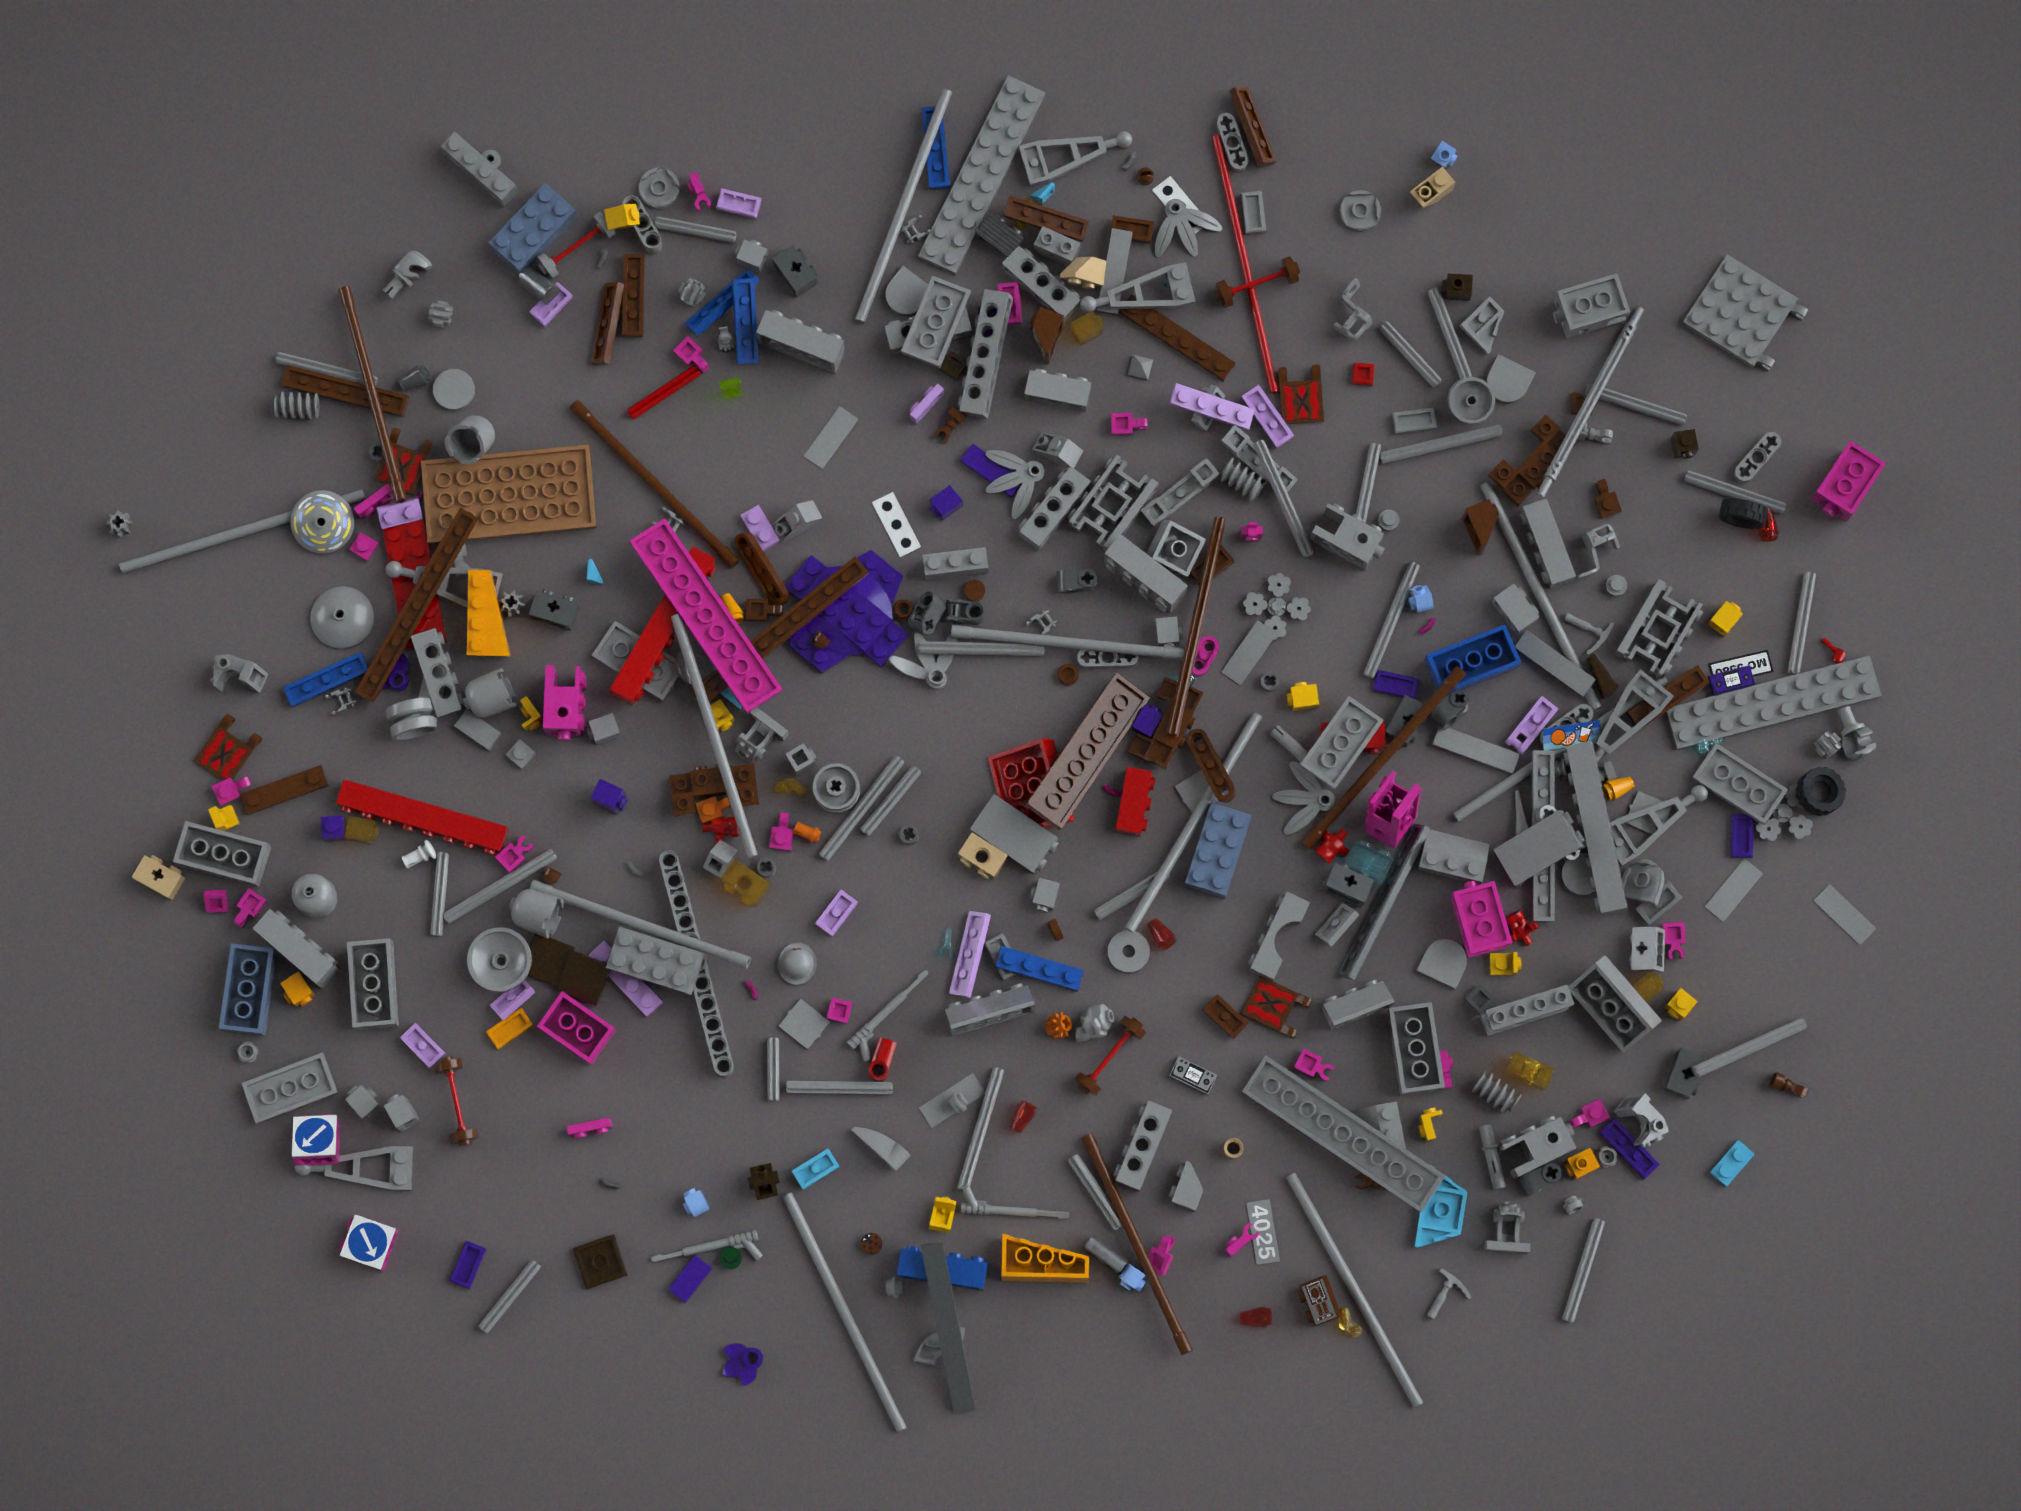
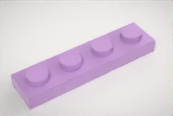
[1169,383,1255,430]
[949,911,991,998]
[589,941,663,1018]

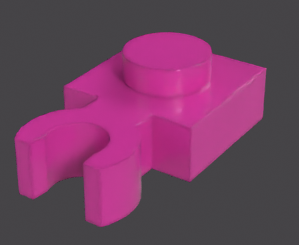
[495,835,534,873]
[1661,922,1686,960]
[1294,1048,1335,1081]
[1439,1050,1453,1089]

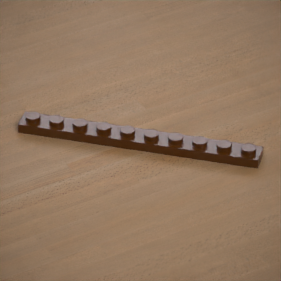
[355,508,479,703]
[690,556,869,703]

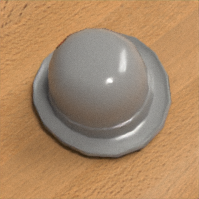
[778,942,817,985]

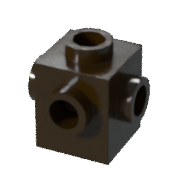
[747,1163,780,1200]

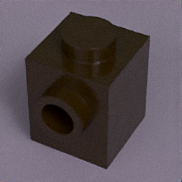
[1441,273,1473,301]
[1671,429,1699,459]

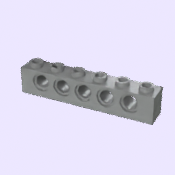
[958,289,1013,419]

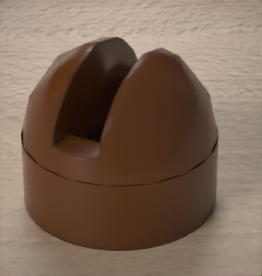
[1137,167,1154,185]
[812,630,831,649]
[543,866,561,884]

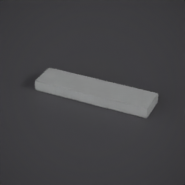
[1097,228,1133,315]
[1515,630,1596,697]
[1432,725,1520,775]

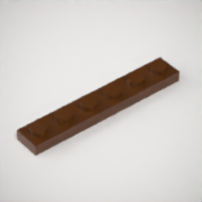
[1120,294,1235,382]
[281,365,409,417]

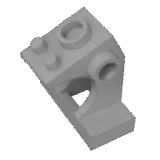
[210,654,268,693]
[735,708,789,763]
[1613,1093,1669,1148]
[1484,1201,1530,1254]

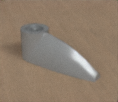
[851,1127,911,1172]

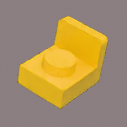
[520,696,543,732]
[710,699,735,732]
[208,805,239,831]
[1489,952,1522,976]

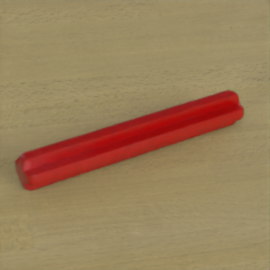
[627,365,701,419]

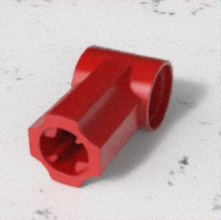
[869,1037,897,1082]

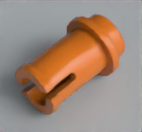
[793,821,822,843]

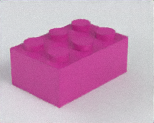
[537,991,617,1066]

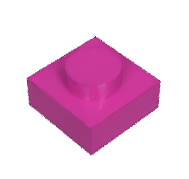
[349,532,379,562]
[203,890,229,913]
[826,997,853,1024]

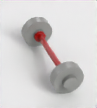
[536,212,616,279]

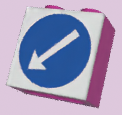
[292,1114,340,1166]
[339,1214,399,1271]

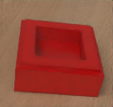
[1352,362,1375,386]

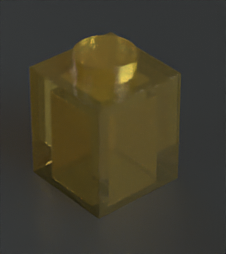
[1070,311,1104,346]
[345,816,379,845]
[1632,971,1665,1003]

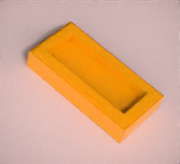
[486,1007,534,1050]

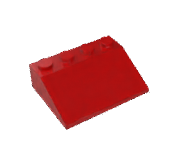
[988,738,1075,830]

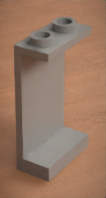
[970,794,1059,873]
[1493,810,1584,886]

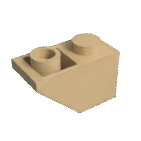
[1410,166,1456,208]
[1060,257,1106,289]

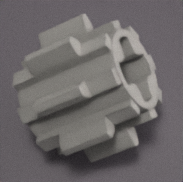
[678,278,706,306]
[428,300,453,328]
[106,510,134,538]
[499,590,526,618]
[1814,731,1842,759]

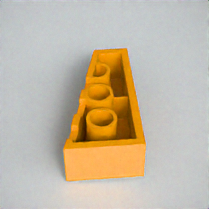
[467,569,511,656]
[1001,1233,1089,1283]

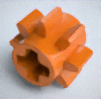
[1045,1012,1072,1039]

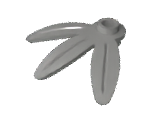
[1155,199,1222,257]
[986,450,1045,519]
[889,632,957,689]
[1272,761,1335,835]

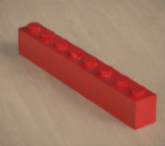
[610,547,717,706]
[336,779,509,855]

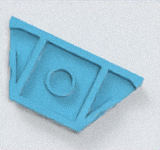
[1414,1165,1467,1248]

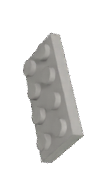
[901,276,971,368]
[592,621,679,702]
[1300,696,1384,790]
[1692,743,1788,825]
[241,1052,338,1124]

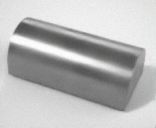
[518,267,561,305]
[1083,1235,1128,1276]

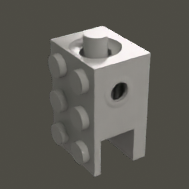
[1553,273,1630,339]
[1310,503,1385,570]
[1498,1115,1576,1179]

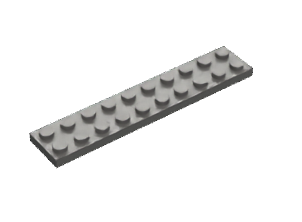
[918,75,1045,275]
[1665,655,1882,750]
[1242,1055,1446,1212]

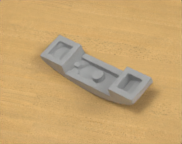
[1221,425,1298,492]
[1141,458,1220,526]

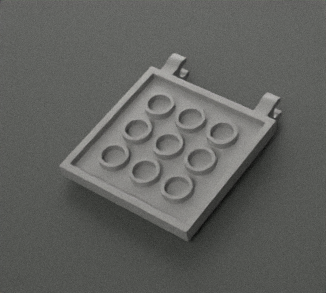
[1682,254,1808,371]

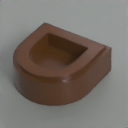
[1047,919,1064,941]

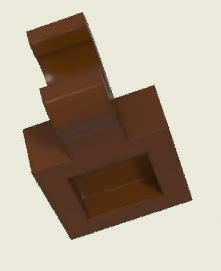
[1594,479,1622,519]
[746,598,784,621]

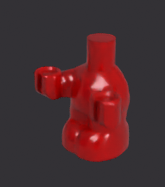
[702,816,739,845]
[1314,829,1350,864]
[1505,909,1539,946]

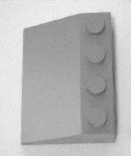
[945,983,1035,1036]

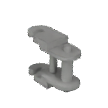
[900,215,931,243]
[652,507,684,535]
[1025,610,1057,635]
[325,688,357,716]

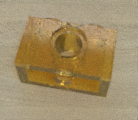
[721,859,771,907]
[1504,1052,1555,1091]

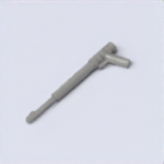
[847,970,928,1062]
[961,1185,1069,1219]
[651,1230,763,1262]

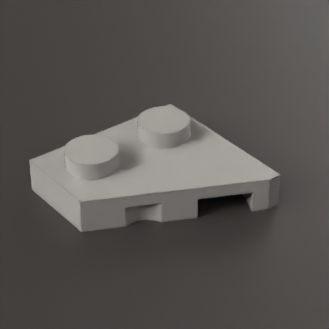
[1459,296,1504,355]

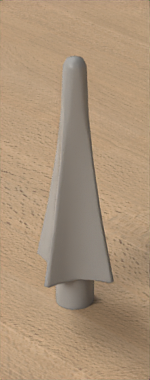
[1515,790,1528,836]

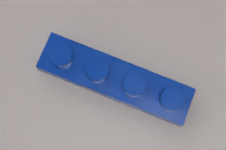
[921,106,950,190]
[684,269,760,336]
[732,278,759,364]
[283,652,368,707]
[995,946,1084,992]

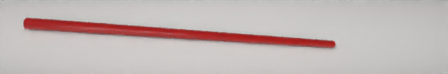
[1212,135,1278,394]

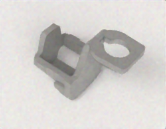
[1334,278,1373,341]
[1575,524,1620,579]

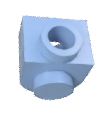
[1431,141,1458,168]
[1408,585,1434,613]
[683,1188,710,1217]
[1118,1263,1146,1292]

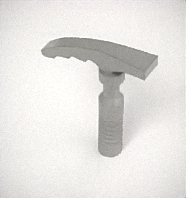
[1564,613,1614,655]
[1427,1268,1471,1319]

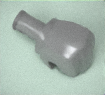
[383,251,433,299]
[1837,706,1876,760]

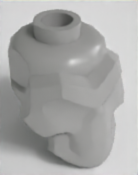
[1075,1004,1114,1042]

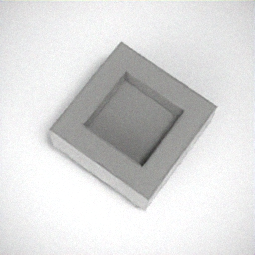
[506,739,536,770]

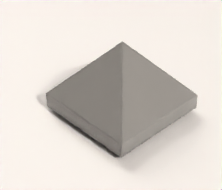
[1128,355,1153,380]

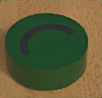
[720,1247,742,1269]

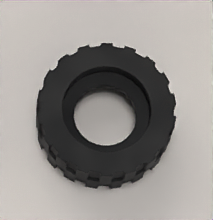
[1719,498,1768,529]
[1796,766,1846,816]

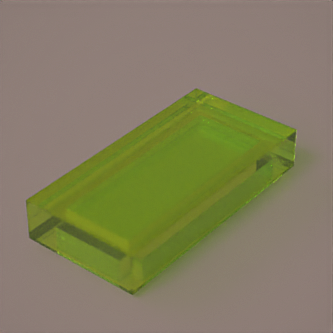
[719,377,743,399]

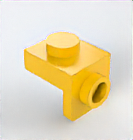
[1418,1108,1443,1142]
[929,1197,956,1234]

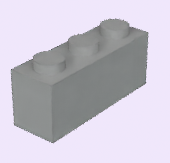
[1024,369,1091,411]
[923,547,988,581]

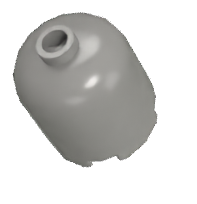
[445,415,495,465]
[463,668,517,718]
[292,874,337,919]
[509,889,564,939]

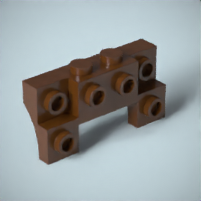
[1488,414,1576,507]
[1127,677,1204,770]
[669,763,759,817]

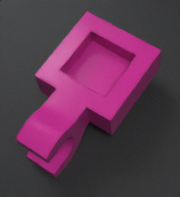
[687,172,711,212]
[673,336,710,373]
[1111,413,1148,436]
[1241,522,1263,542]
[211,776,251,805]
[769,812,794,851]
[233,888,267,928]
[1569,1099,1610,1129]
[1225,1223,1259,1257]
[1148,1235,1176,1276]

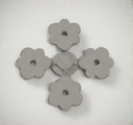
[1243,573,1311,640]
[1756,784,1813,841]

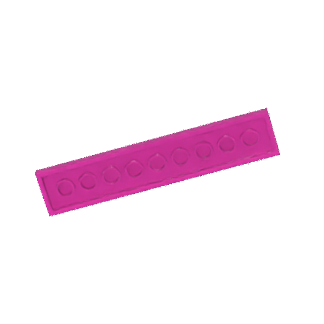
[629,519,783,714]

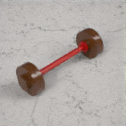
[1215,256,1300,308]
[1074,1016,1146,1096]
[434,1056,479,1147]

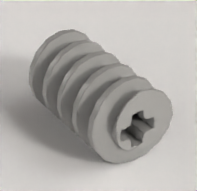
[274,391,320,420]
[1221,457,1267,501]
[1472,1071,1522,1114]

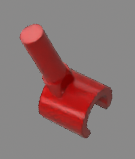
[1821,637,1846,663]

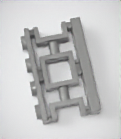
[1068,455,1159,552]
[1615,579,1703,679]
[1480,985,1574,1037]

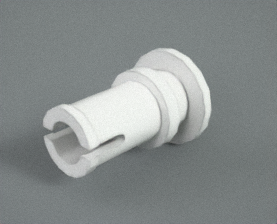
[402,840,437,869]

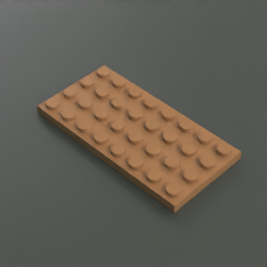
[421,444,597,544]

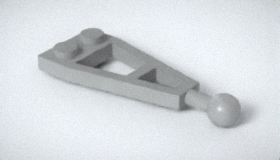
[1018,131,1132,187]
[1080,262,1195,313]
[385,561,503,608]
[1595,669,1674,764]
[1610,785,1708,867]
[295,1146,413,1190]

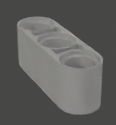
[622,196,663,254]

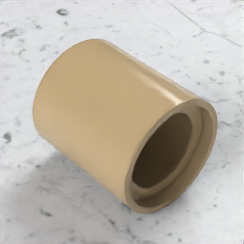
[1223,1138,1243,1160]

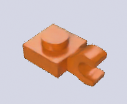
[696,796,731,824]

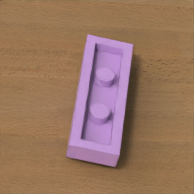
[1241,385,1294,449]

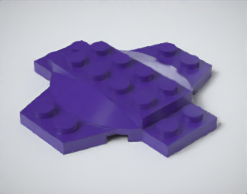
[785,550,909,673]

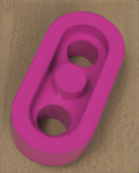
[1192,636,1219,676]

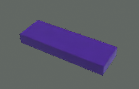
[960,444,1022,498]
[1598,1118,1660,1180]

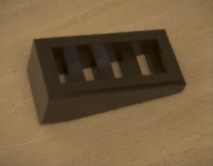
[1587,653,1618,699]

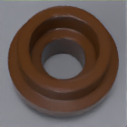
[893,600,914,621]

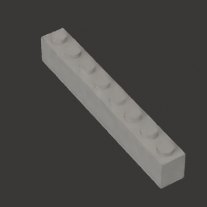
[1564,741,1628,915]

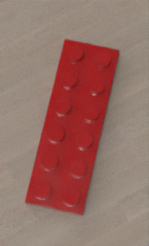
[383,519,447,651]

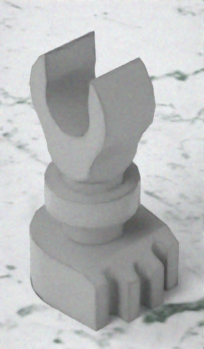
[718,326,735,352]
[1577,422,1613,444]
[1599,761,1617,782]

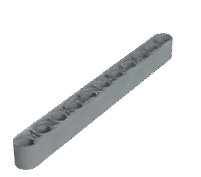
[659,850,734,1078]

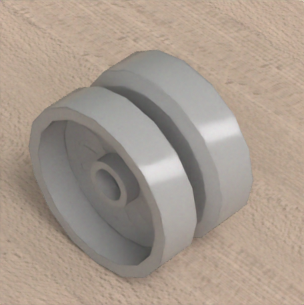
[1447,377,1495,424]
[385,698,438,741]
[813,763,860,814]

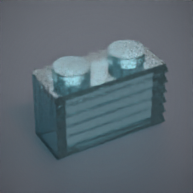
[1345,840,1394,884]

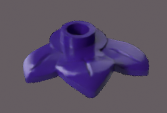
[382,653,410,691]
[723,1343,763,1386]

